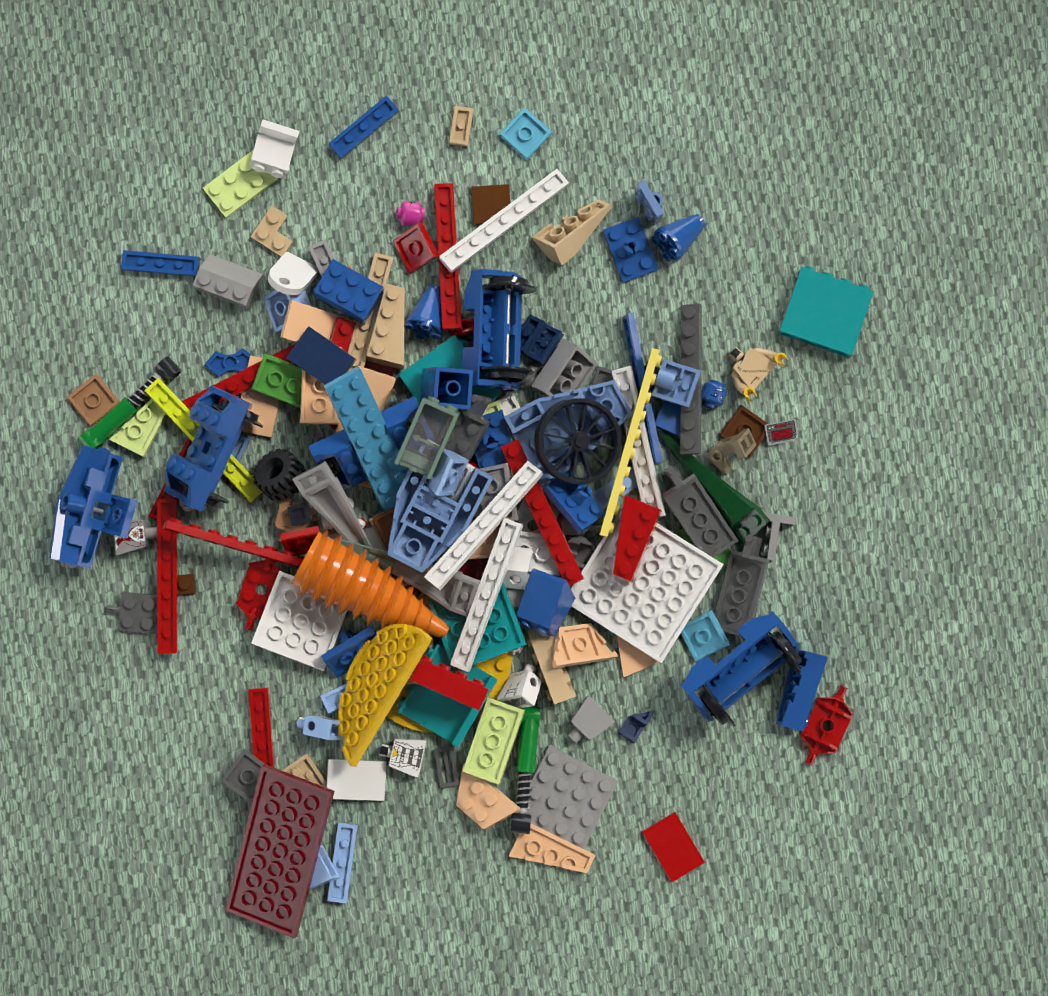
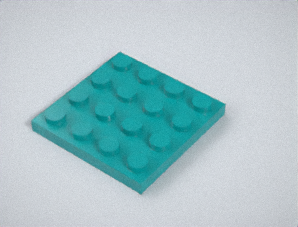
[428,579,527,673]

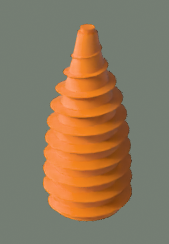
[291,529,449,638]

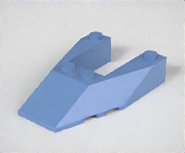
[387,442,494,573]

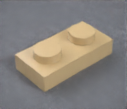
[449,106,474,147]

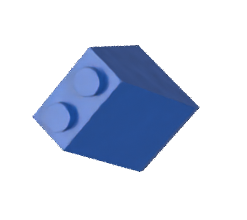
[420,367,473,409]
[516,568,576,637]

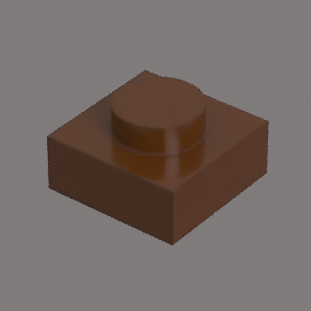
[178,574,196,595]

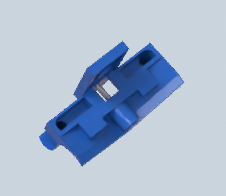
[49,445,138,569]

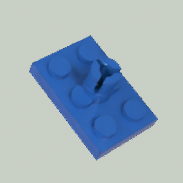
[603,217,659,283]
[475,410,512,469]
[542,470,605,533]
[321,626,377,678]

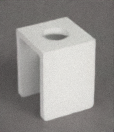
[503,547,533,590]

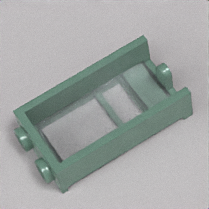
[394,396,460,479]

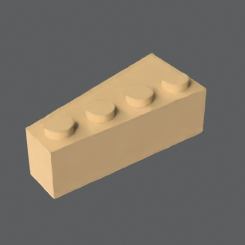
[366,283,405,370]
[525,629,576,704]

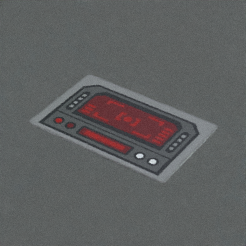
[765,419,798,446]

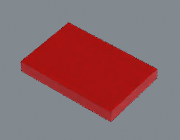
[642,812,705,882]

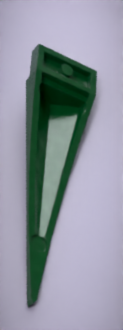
[656,428,771,546]

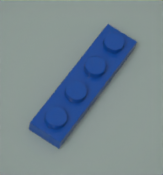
[329,95,399,159]
[121,250,200,277]

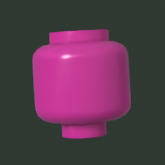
[396,201,425,226]

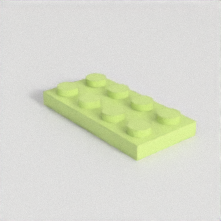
[203,149,279,219]
[462,697,525,785]

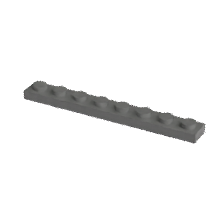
[680,303,702,455]

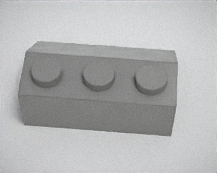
[193,254,263,309]
[531,339,598,397]

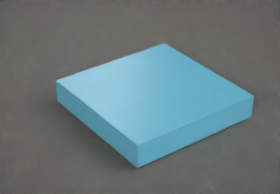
[499,107,552,160]
[681,610,730,662]

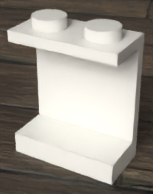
[249,120,299,179]

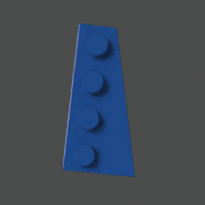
[776,650,828,731]

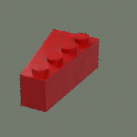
[613,495,662,583]
[409,655,489,711]

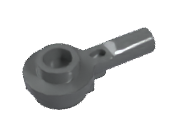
[519,362,542,388]

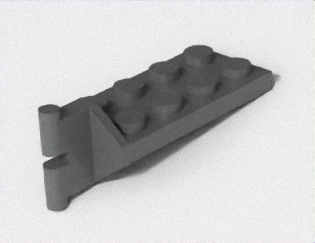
[435,394,491,463]
[661,466,738,558]
[715,535,769,636]
[220,749,265,804]

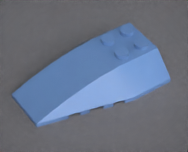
[504,380,632,485]

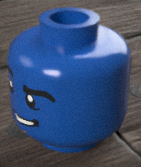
[701,380,727,409]

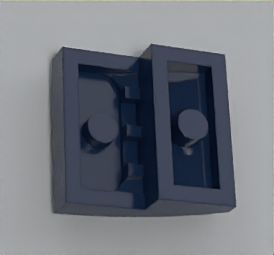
[520,315,564,365]

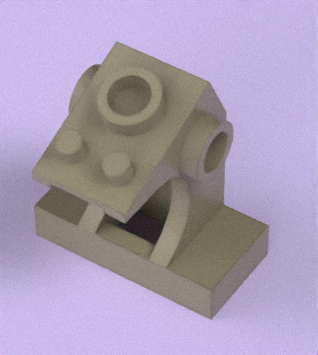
[706,428,756,476]

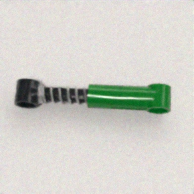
[77,356,182,449]
[510,707,541,834]

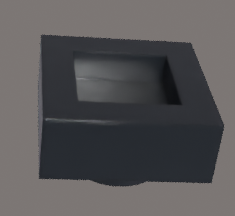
[287,503,311,526]

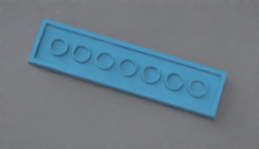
[324,366,408,512]

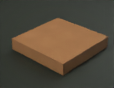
[66,373,120,427]

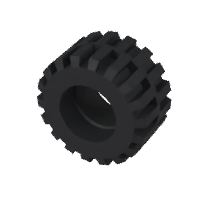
[253,448,306,502]

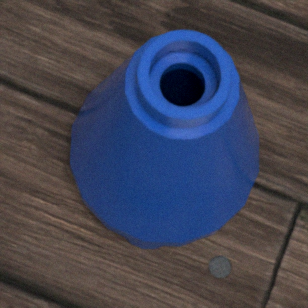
[651,214,706,262]
[404,285,443,340]

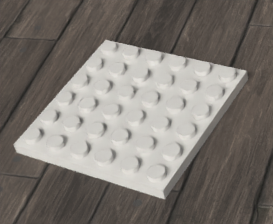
[571,507,724,663]

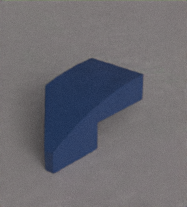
[618,710,655,744]

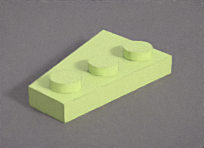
[109,399,167,457]

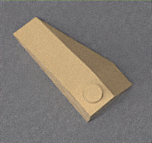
[532,199,612,266]

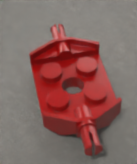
[236,549,284,631]
[800,685,853,765]

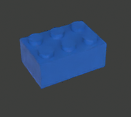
[314,259,383,325]

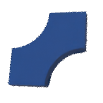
[204,348,252,377]

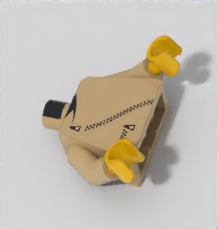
[729,347,788,402]

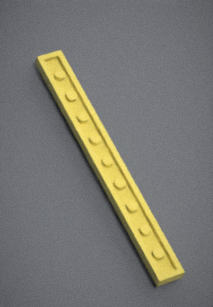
[599,348,662,537]

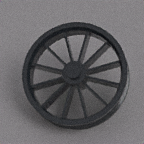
[534,398,622,484]

